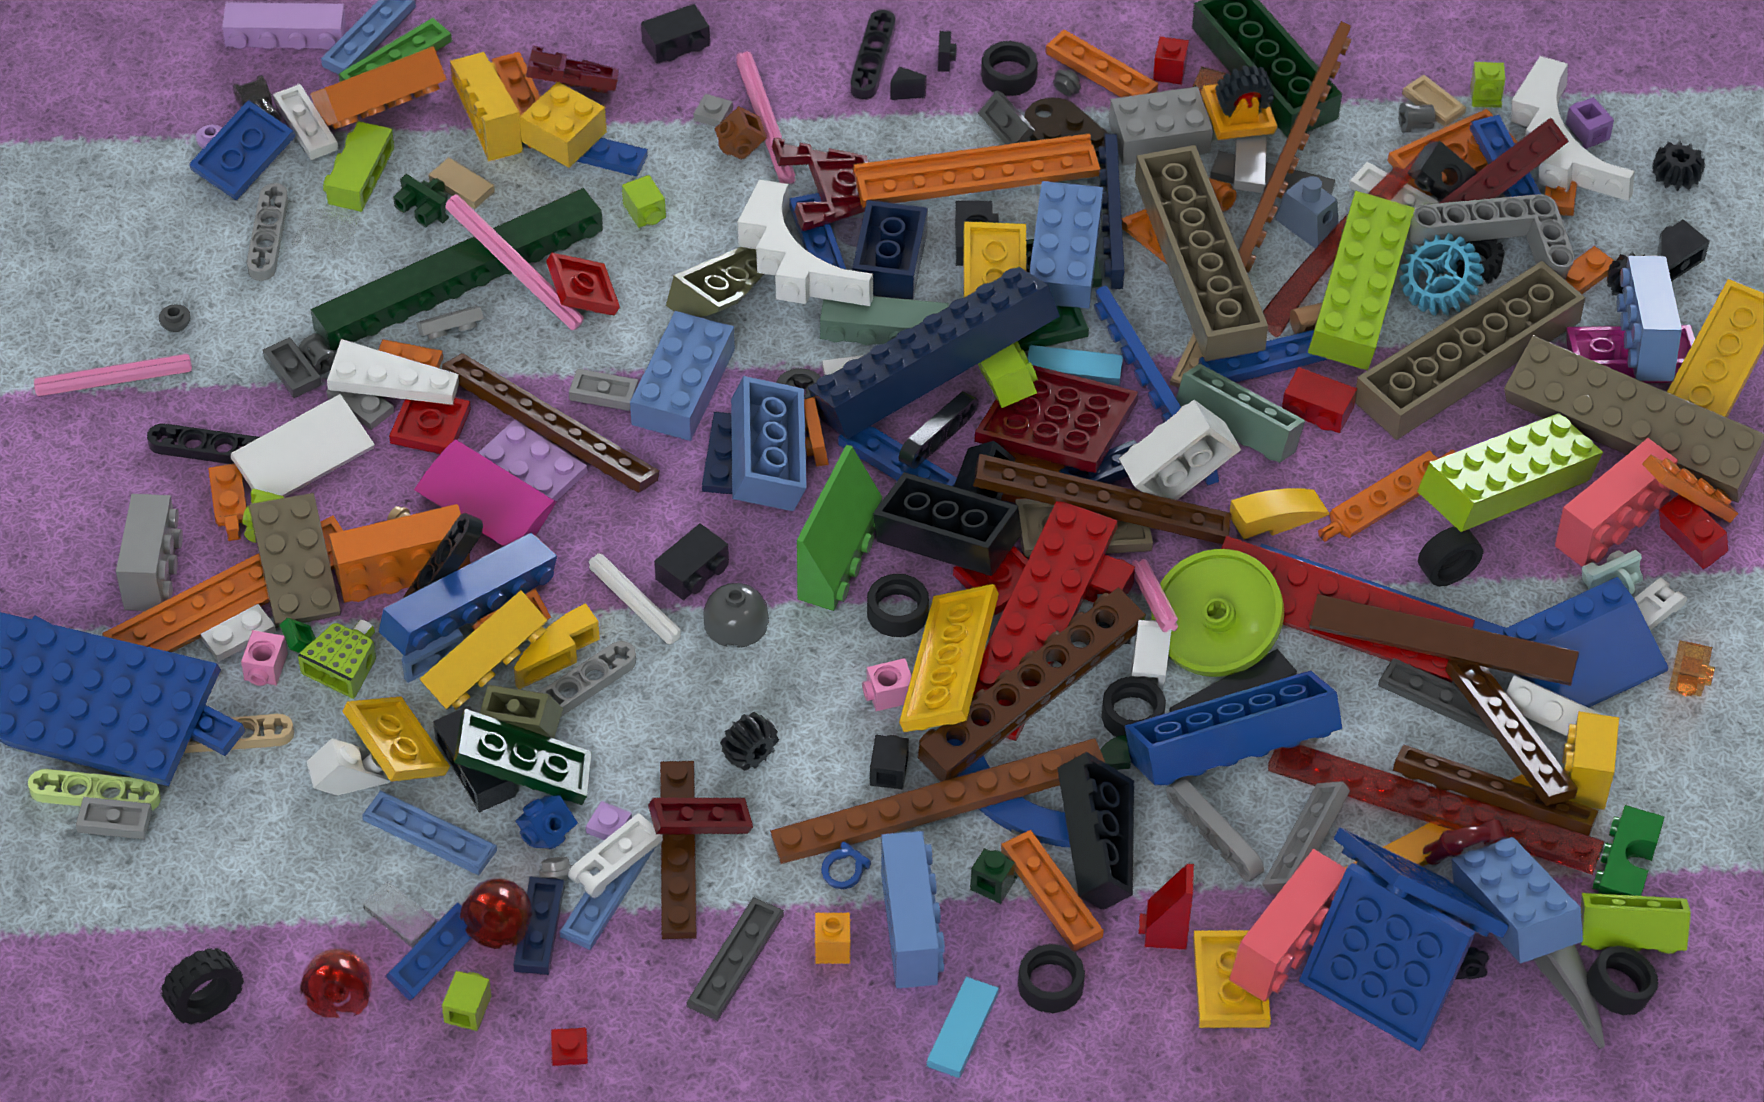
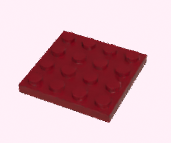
[974,365,1138,473]

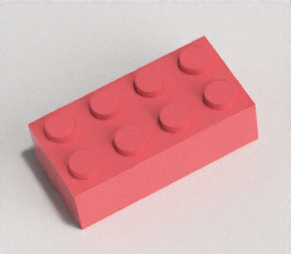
[1555,438,1678,567]
[1229,849,1346,1002]

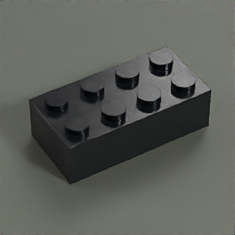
[873,472,1022,576]

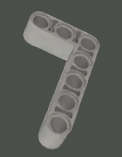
[1407,194,1575,280]

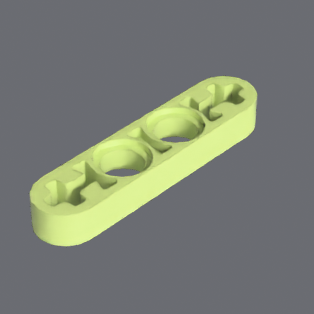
[28,769,161,810]

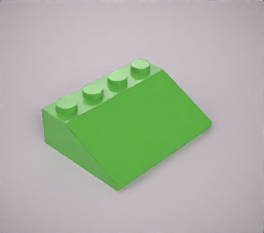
[797,444,882,611]

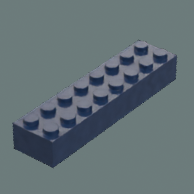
[808,267,1060,439]

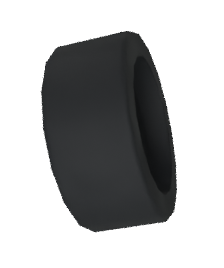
[981,41,1038,96]
[1417,526,1484,587]
[867,574,929,637]
[1101,676,1166,739]
[1018,944,1085,1013]
[1587,946,1658,1015]

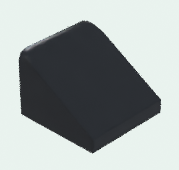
[890,66,927,100]

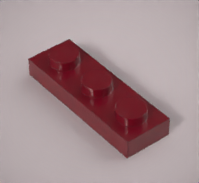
[648,798,753,834]

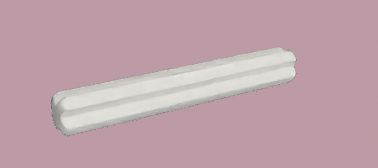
[589,553,681,645]

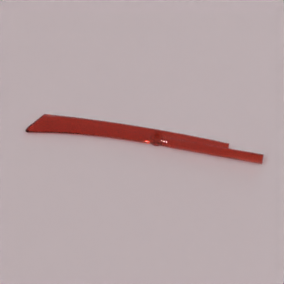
[1263,140,1435,337]

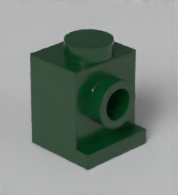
[970,848,1017,904]

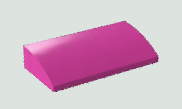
[1566,325,1695,383]
[414,439,556,546]

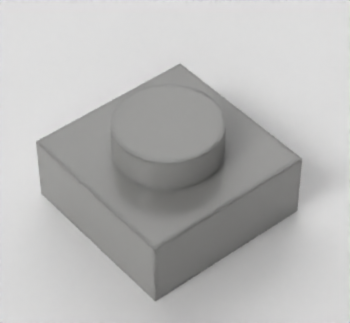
[693,93,733,127]

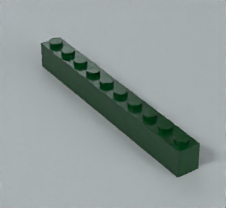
[311,188,603,351]

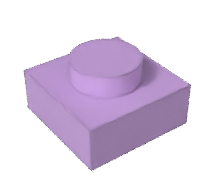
[586,801,632,840]

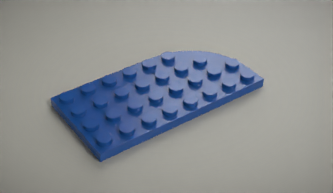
[0,612,221,786]

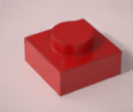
[551,1027,588,1066]

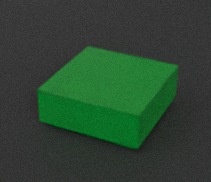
[280,618,316,653]

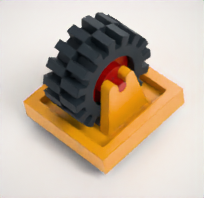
[1201,65,1277,140]

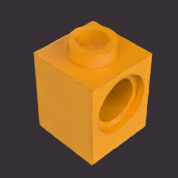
[815,913,850,964]

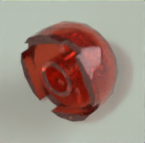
[460,878,533,949]
[299,948,372,1018]

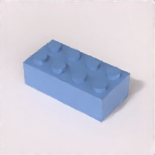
[1030,181,1103,309]
[1616,256,1682,381]
[630,311,735,441]
[731,376,807,511]
[881,831,945,989]
[1451,837,1583,964]

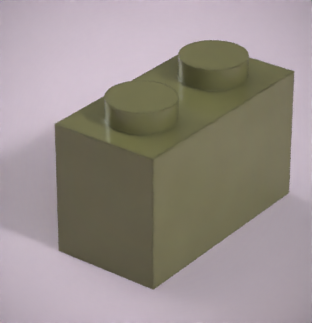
[480,685,563,738]

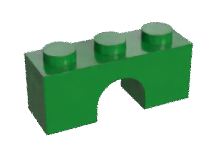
[1592,805,1665,896]

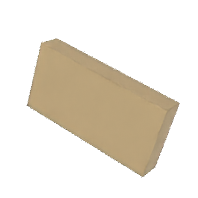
[1402,75,1466,127]
[429,157,495,209]

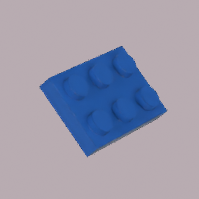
[189,100,296,201]

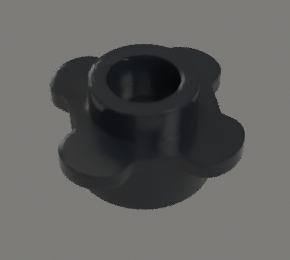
[1455,947,1489,979]

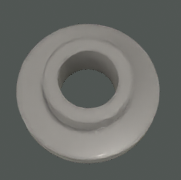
[539,857,573,881]

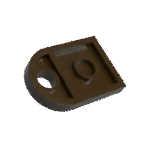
[1024,97,1109,157]

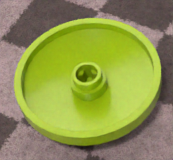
[1151,549,1284,677]

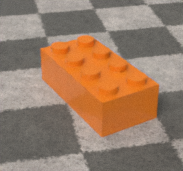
[310,46,447,130]
[329,504,471,603]

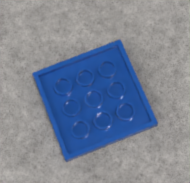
[1333,827,1509,938]
[1299,863,1476,1052]

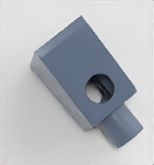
[1275,176,1339,251]

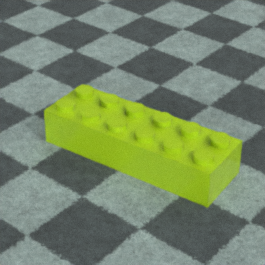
[1308,190,1415,370]
[1417,413,1603,532]

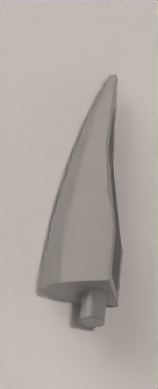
[1533,944,1605,1049]

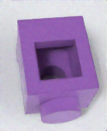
[1566,97,1614,149]

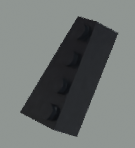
[1057,752,1134,909]

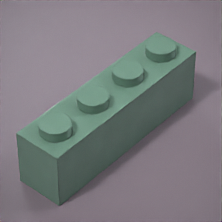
[820,296,949,345]
[1176,364,1305,463]

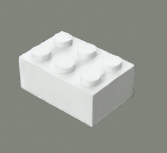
[1119,400,1241,500]

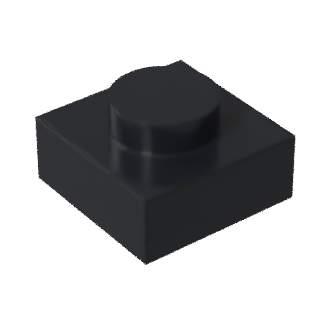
[938,31,957,72]

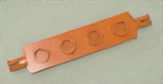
[1318,450,1455,542]

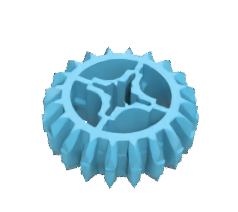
[1400,233,1484,316]

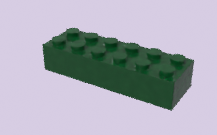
[1192,0,1342,138]

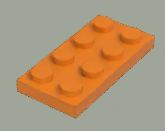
[1388,109,1518,196]

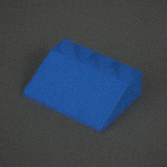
[1503,577,1669,708]

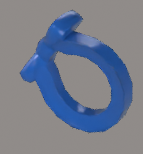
[821,841,871,889]

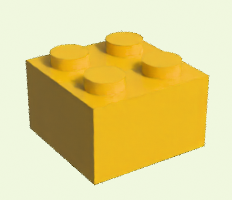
[520,82,607,168]
[1562,711,1619,810]

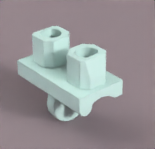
[1582,550,1643,595]

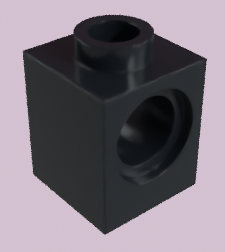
[870,734,909,790]

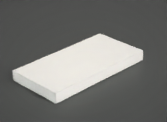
[230,394,375,498]

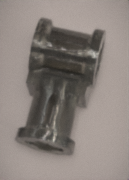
[232,75,282,121]

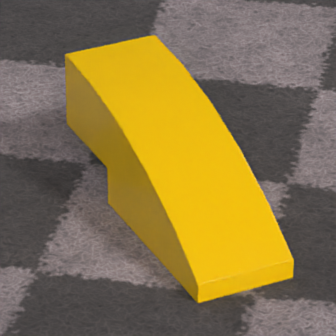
[1230,488,1329,540]
[514,603,600,690]

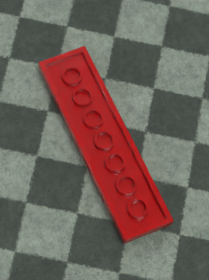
[973,501,1118,741]
[1221,536,1475,683]

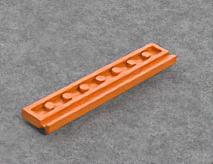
[853,134,1100,208]
[102,515,343,652]

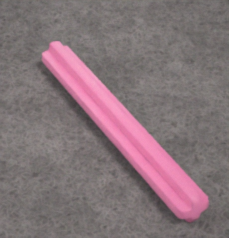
[34,354,192,396]
[1131,559,1178,633]

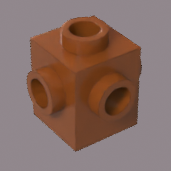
[714,106,767,159]

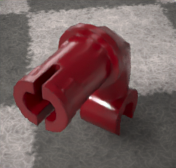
[1423,819,1507,866]

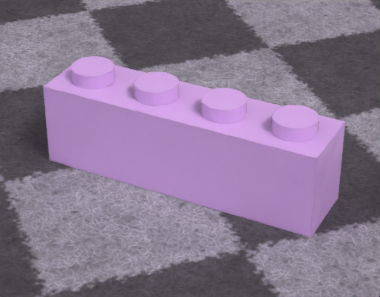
[222,2,346,50]

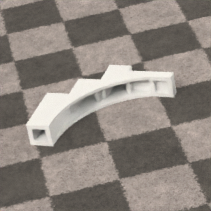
[1511,56,1635,201]
[737,179,873,306]

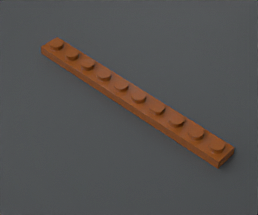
[1238,21,1352,273]
[770,738,1105,864]

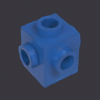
[515,796,578,849]

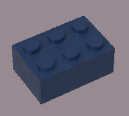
[852,200,928,300]

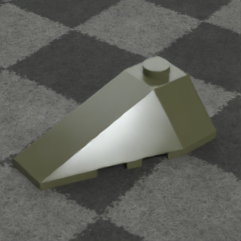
[666,247,764,317]

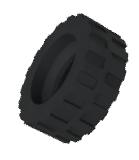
[161,948,244,1025]

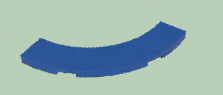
[947,739,1070,848]

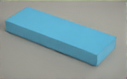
[1027,345,1123,386]
[927,976,999,1078]

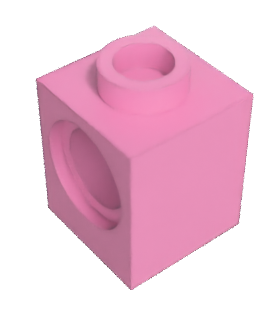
[241,630,288,686]
[862,658,912,711]

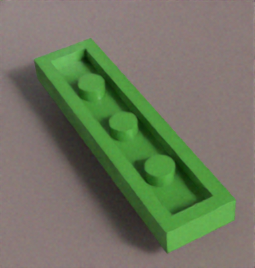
[339,18,452,82]

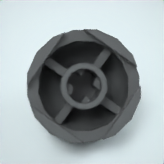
[703,582,769,648]

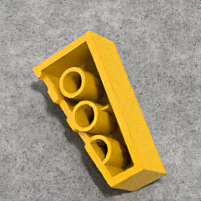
[450,52,523,162]
[420,590,548,710]

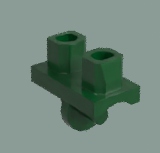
[393,174,449,227]

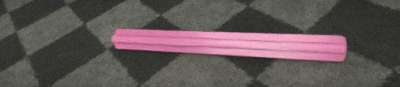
[736,51,796,184]
[445,195,584,330]

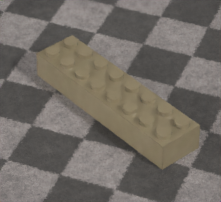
[1135,145,1268,362]
[1355,261,1585,440]
[1504,335,1764,503]

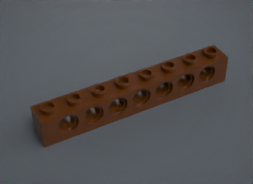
[918,587,1146,782]

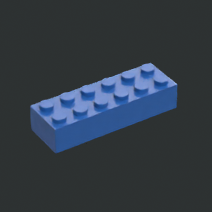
[1125,670,1343,786]

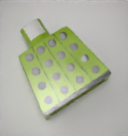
[298,620,376,699]

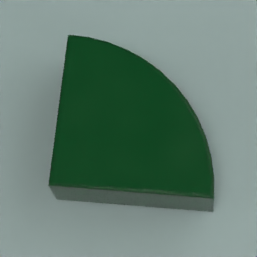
[1100,735,1131,770]

